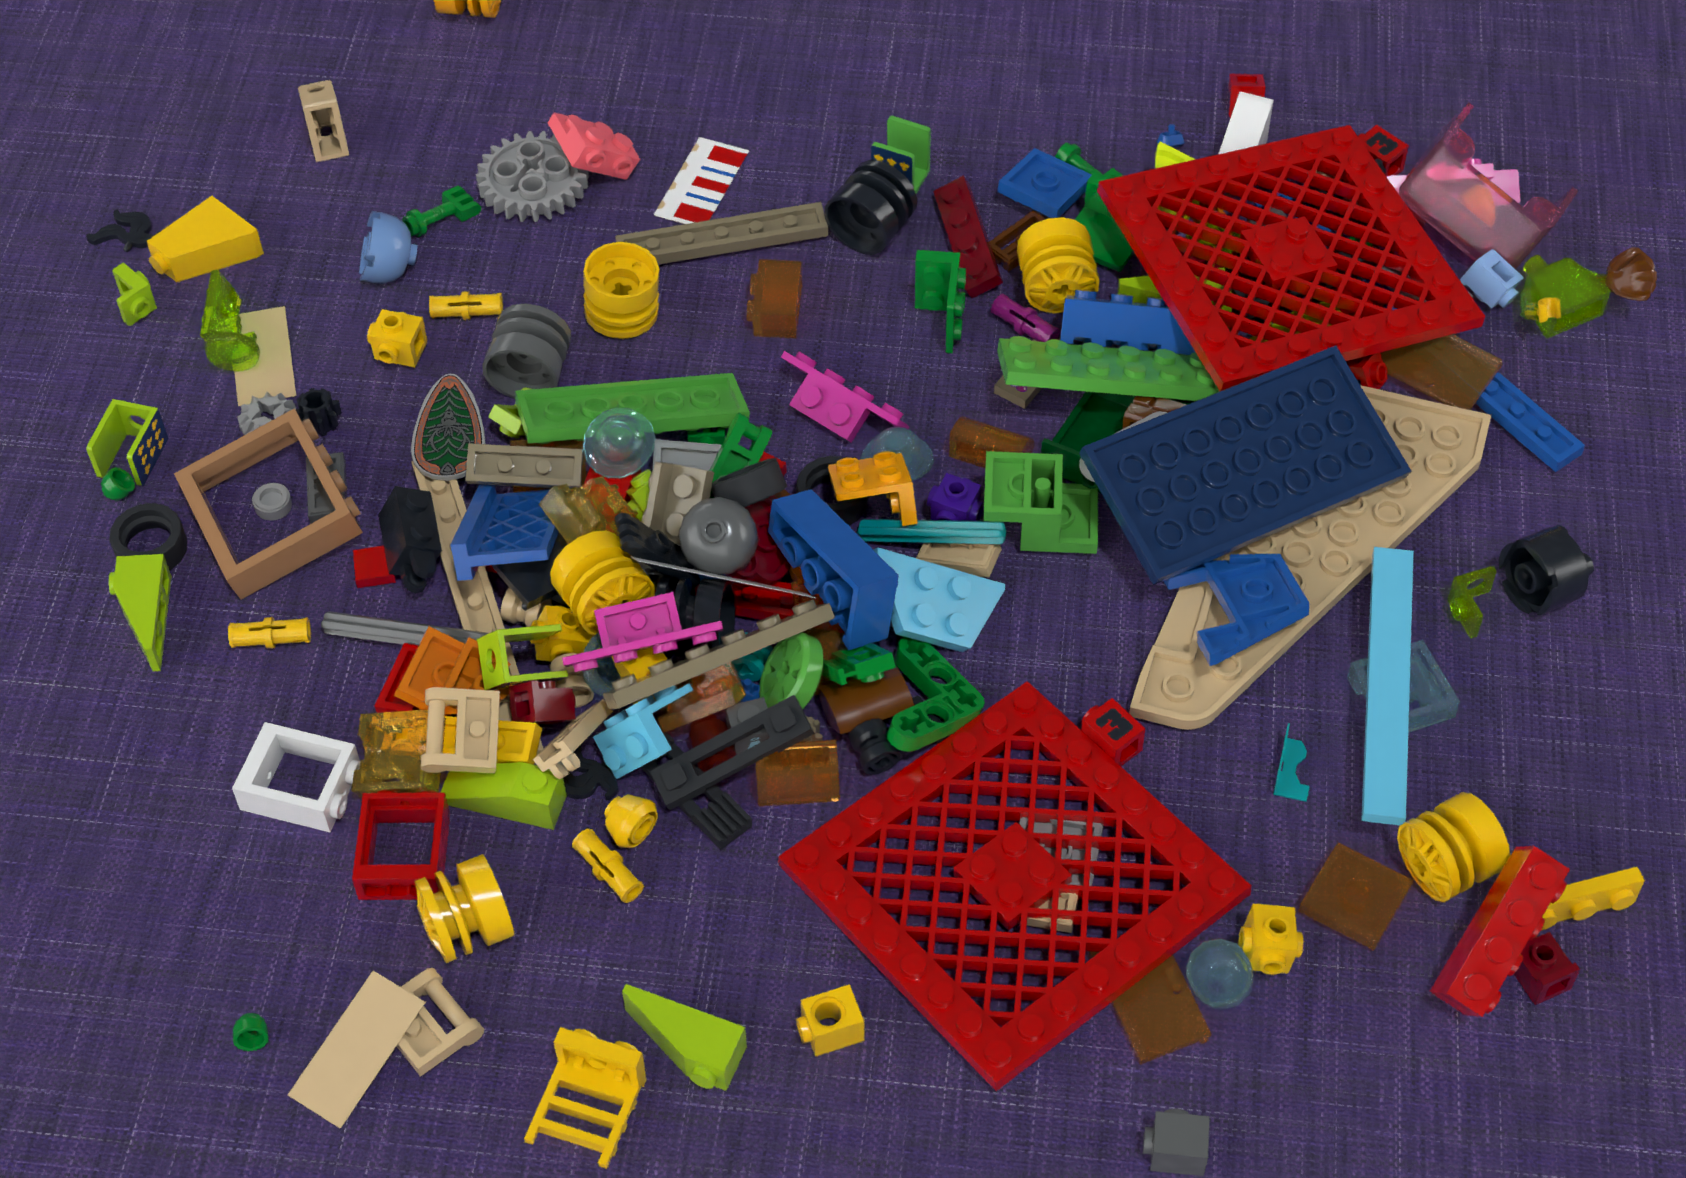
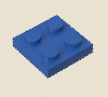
[997,148,1092,218]

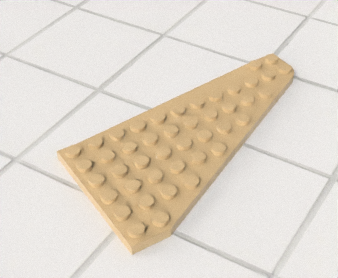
[1129,385,1491,730]

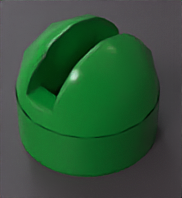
[101,467,135,501]
[233,1013,268,1051]

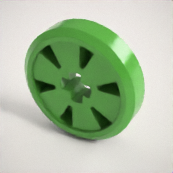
[759,632,824,709]

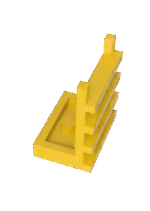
[524,1027,647,1169]

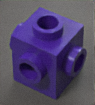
[927,473,984,521]

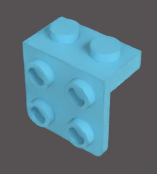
[593,683,693,779]

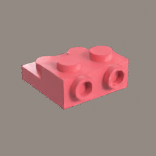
[548,112,640,180]

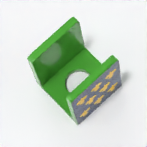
[871,116,931,193]

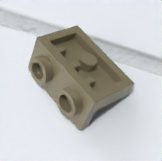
[642,462,714,545]

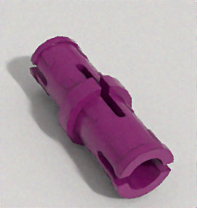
[991,294,1061,342]

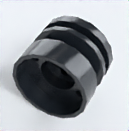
[824,160,918,255]
[655,576,736,660]

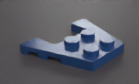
[1164,554,1310,666]

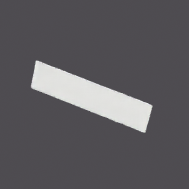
[630,556,815,598]

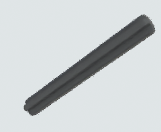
[321,611,488,646]

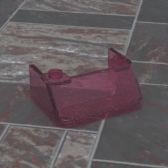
[1399,102,1578,269]

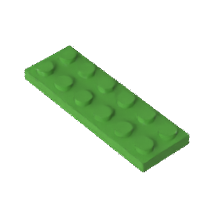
[997,336,1220,401]
[515,373,750,444]

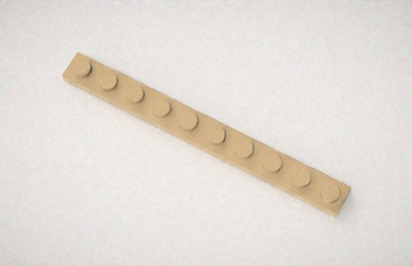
[412,461,544,756]

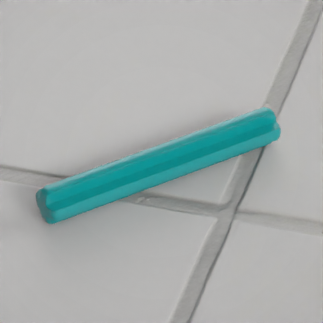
[858,519,1006,545]

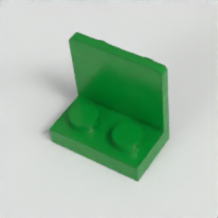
[1075,173,1152,272]
[915,250,966,353]

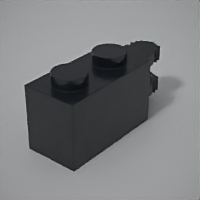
[378,486,442,594]

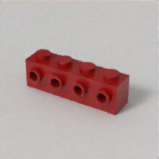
[1429,846,1570,1017]

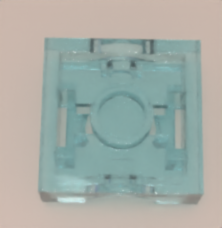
[1347,640,1460,733]

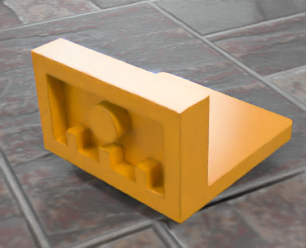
[828,451,918,526]

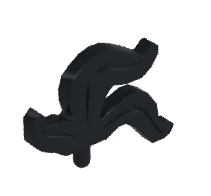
[86,210,160,252]
[563,744,619,800]

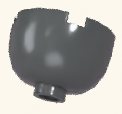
[679,497,759,576]

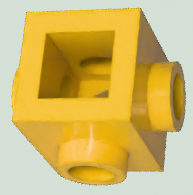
[367,309,428,367]
[530,605,595,662]
[1238,903,1303,975]

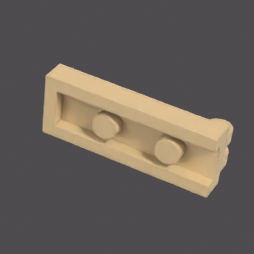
[533,699,613,779]

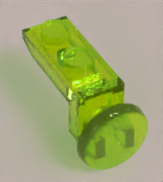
[200,269,260,372]

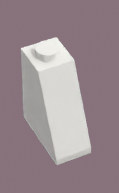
[1216,91,1274,201]

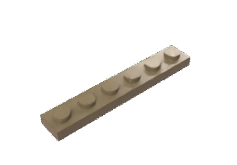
[615,202,828,265]
[603,599,835,709]

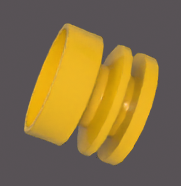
[1017,217,1099,313]
[583,242,660,339]
[550,530,655,637]
[1397,792,1510,902]
[414,854,515,963]

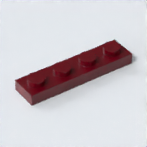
[933,175,1003,298]

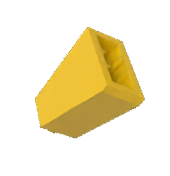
[147,196,264,282]

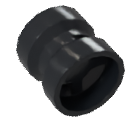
[848,718,901,775]

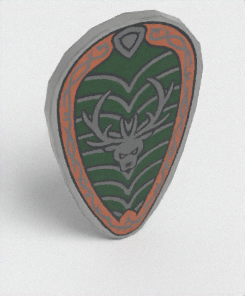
[411,374,486,481]

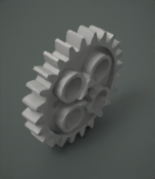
[476,131,589,222]

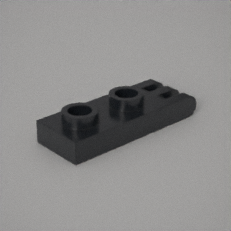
[614,513,701,587]

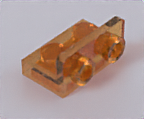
[657,661,746,733]

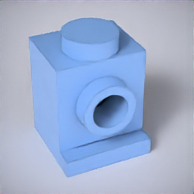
[1460,249,1524,309]

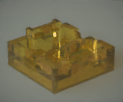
[539,476,638,544]
[352,710,446,798]

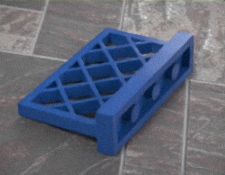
[450,484,572,581]

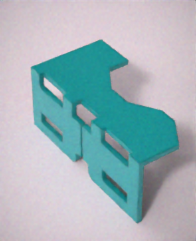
[1273,723,1310,802]

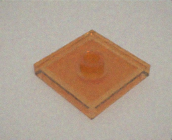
[1298,842,1414,951]

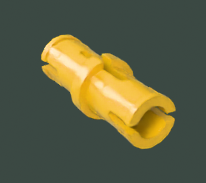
[429,291,503,320]
[228,617,311,649]
[572,828,644,903]

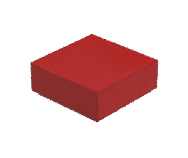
[353,545,396,588]

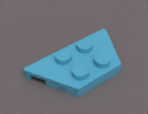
[874,548,1005,652]

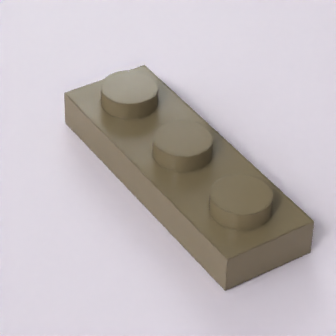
[466,443,584,489]

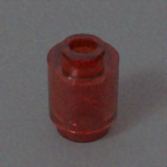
[689,714,737,772]

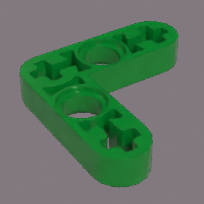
[887,637,985,752]

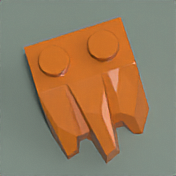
[394,626,511,714]

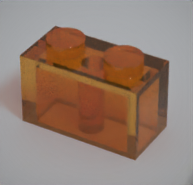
[747,259,803,338]

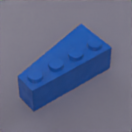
[1060,290,1195,355]
[768,489,899,650]

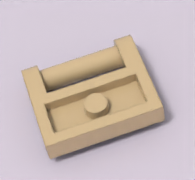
[421,687,500,773]
[396,968,484,1077]

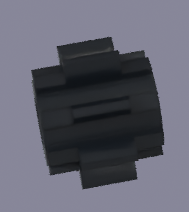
[296,388,342,436]

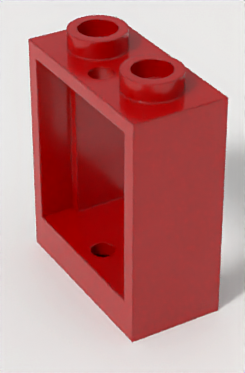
[352,790,450,900]

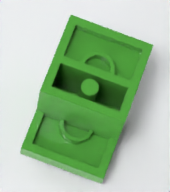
[983,451,1098,554]

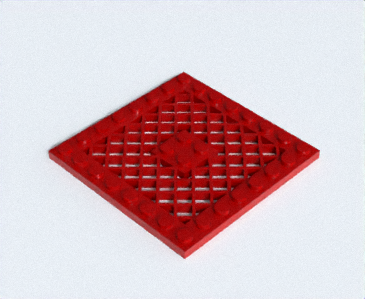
[1097,125,1486,391]
[778,681,1252,1091]

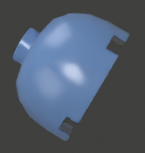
[359,211,417,284]

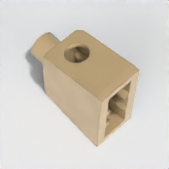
[298,80,349,162]

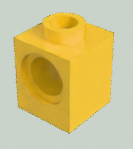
[796,984,864,1057]

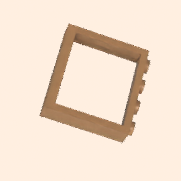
[174,408,363,600]

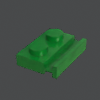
[822,643,896,685]

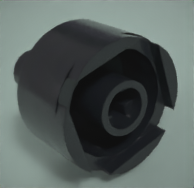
[1499,525,1594,615]

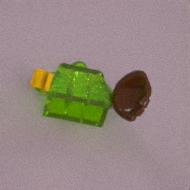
[1520,247,1657,339]

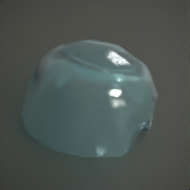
[1186,938,1254,1010]

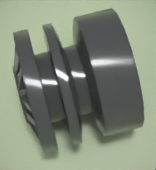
[482,303,571,399]

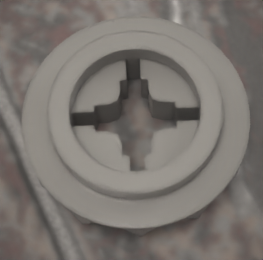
[237,392,296,435]

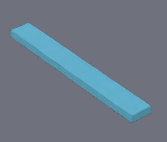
[1361,547,1414,826]

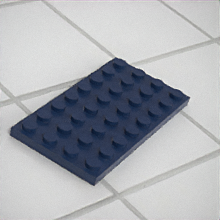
[1079,345,1412,585]

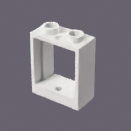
[232,722,363,832]

